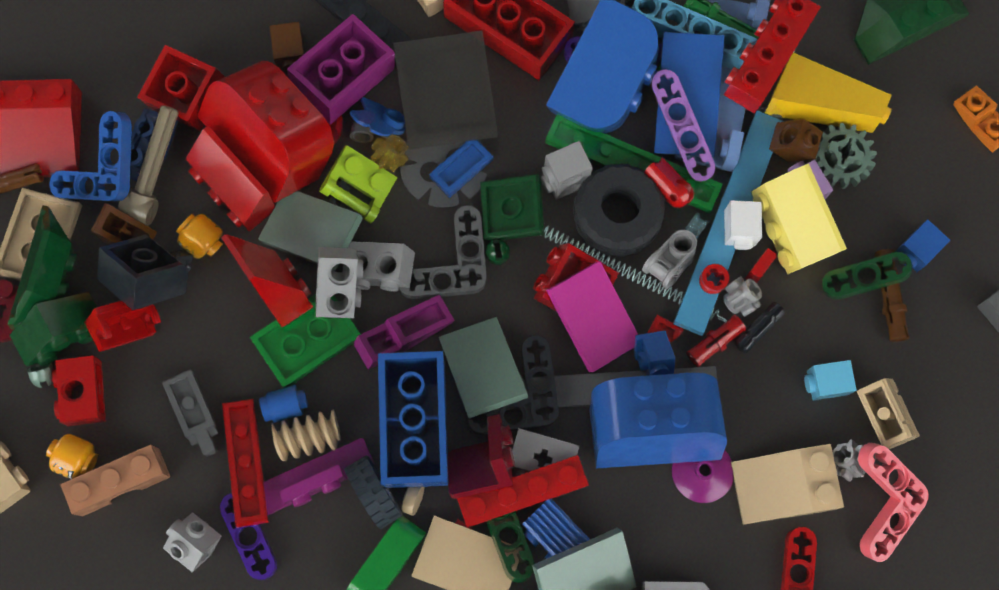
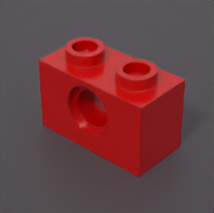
[52,355,106,426]

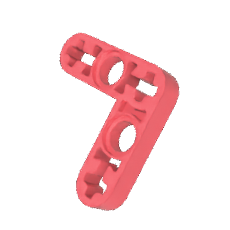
[858,443,929,562]

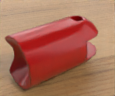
[644,157,694,208]

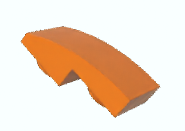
[953,85,999,153]

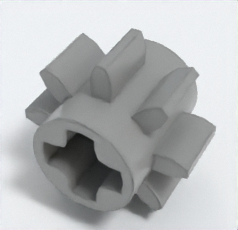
[723,276,762,317]
[833,439,866,482]

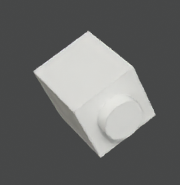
[724,200,762,250]

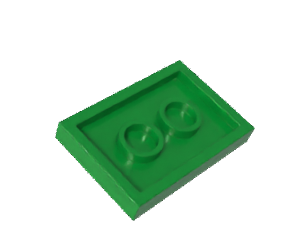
[250,294,361,388]

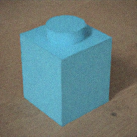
[804,360,857,401]

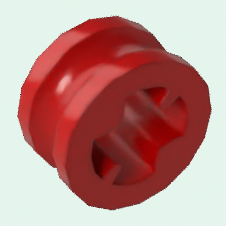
[699,264,729,294]

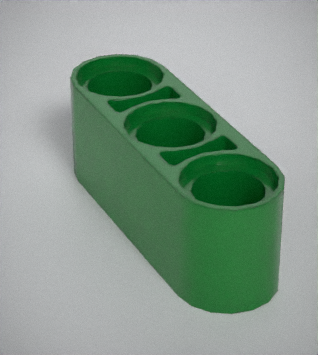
[346,516,427,590]

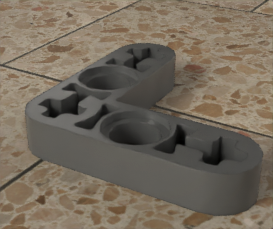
[399,205,487,299]

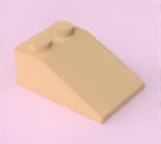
[731,444,844,525]

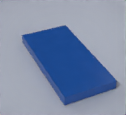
[654,32,725,158]

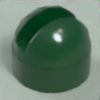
[485,239,510,265]

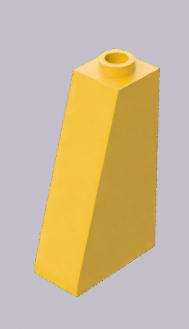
[765,52,892,133]

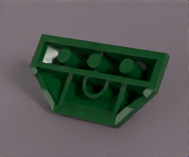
[854,0,970,65]
[7,205,77,330]

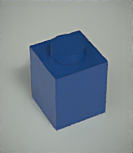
[895,219,950,272]

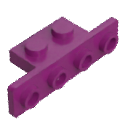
[264,438,375,515]

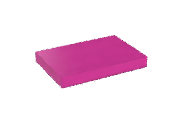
[546,261,638,372]

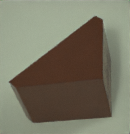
[91,203,157,245]

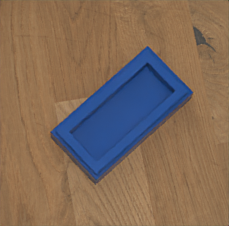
[429,136,493,198]

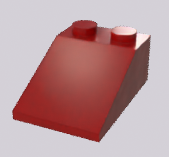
[221,234,313,328]

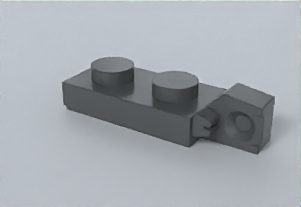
[162,369,219,457]

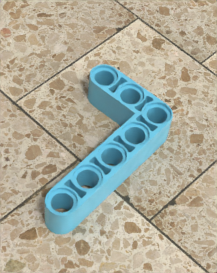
[632,0,758,69]

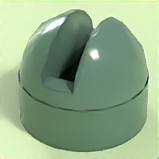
[27,363,54,388]

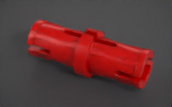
[686,315,746,367]

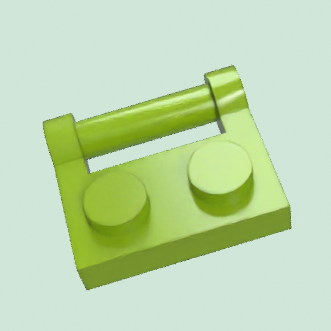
[319,145,398,224]

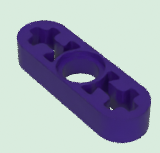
[220,493,277,580]

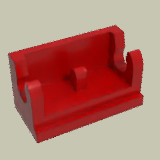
[84,300,161,352]

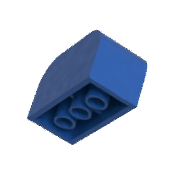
[546,0,659,134]
[378,351,448,488]
[589,373,727,469]

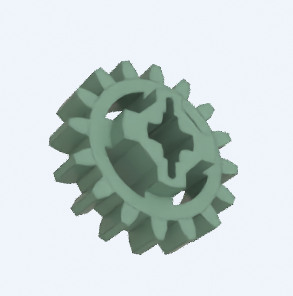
[811,123,877,189]

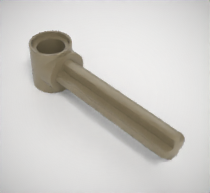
[118,106,179,226]

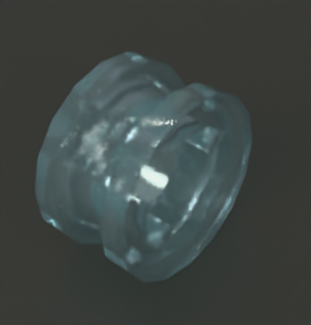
[685,212,710,239]

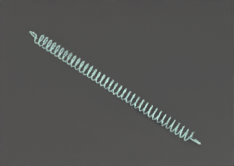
[540,225,727,322]

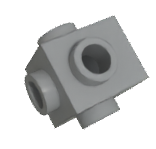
[163,512,222,572]

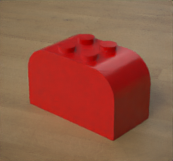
[197,61,334,203]

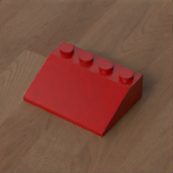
[0,79,82,177]

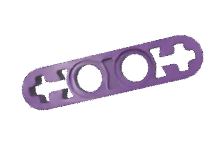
[652,69,715,182]

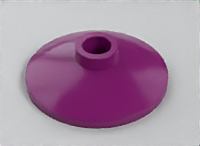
[672,450,734,503]

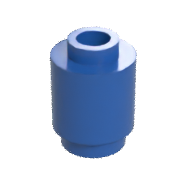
[259,385,308,423]

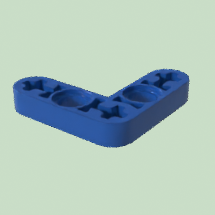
[49,111,132,201]

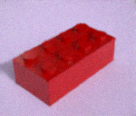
[443,0,575,81]

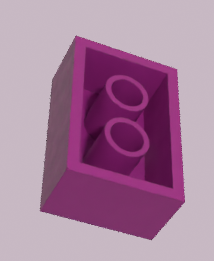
[287,14,395,125]

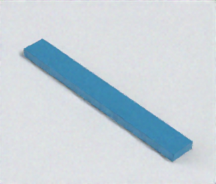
[673,111,784,336]

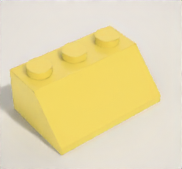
[751,163,847,275]

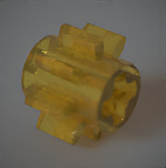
[371,135,409,172]

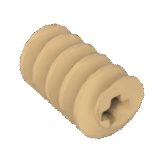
[272,409,341,461]

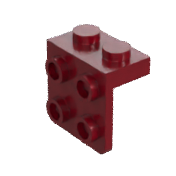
[448,414,515,499]

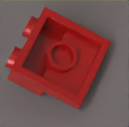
[533,243,619,312]

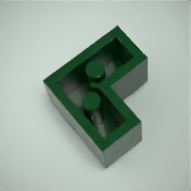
[10,292,97,367]

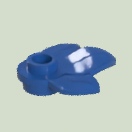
[350,97,407,136]

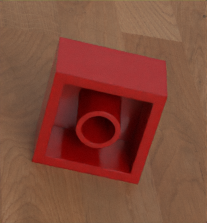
[137,45,225,132]

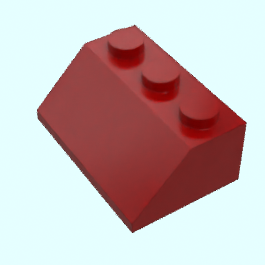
[186,126,275,232]

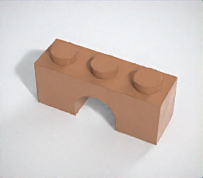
[60,444,171,517]

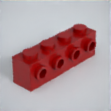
[724,0,821,114]

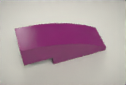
[354,294,455,370]

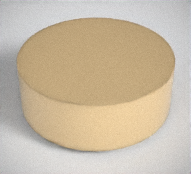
[401,487,425,516]

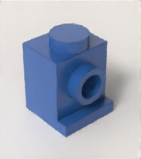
[634,331,675,376]

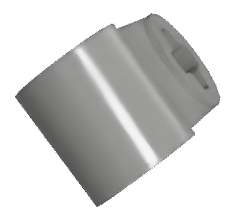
[642,230,697,289]

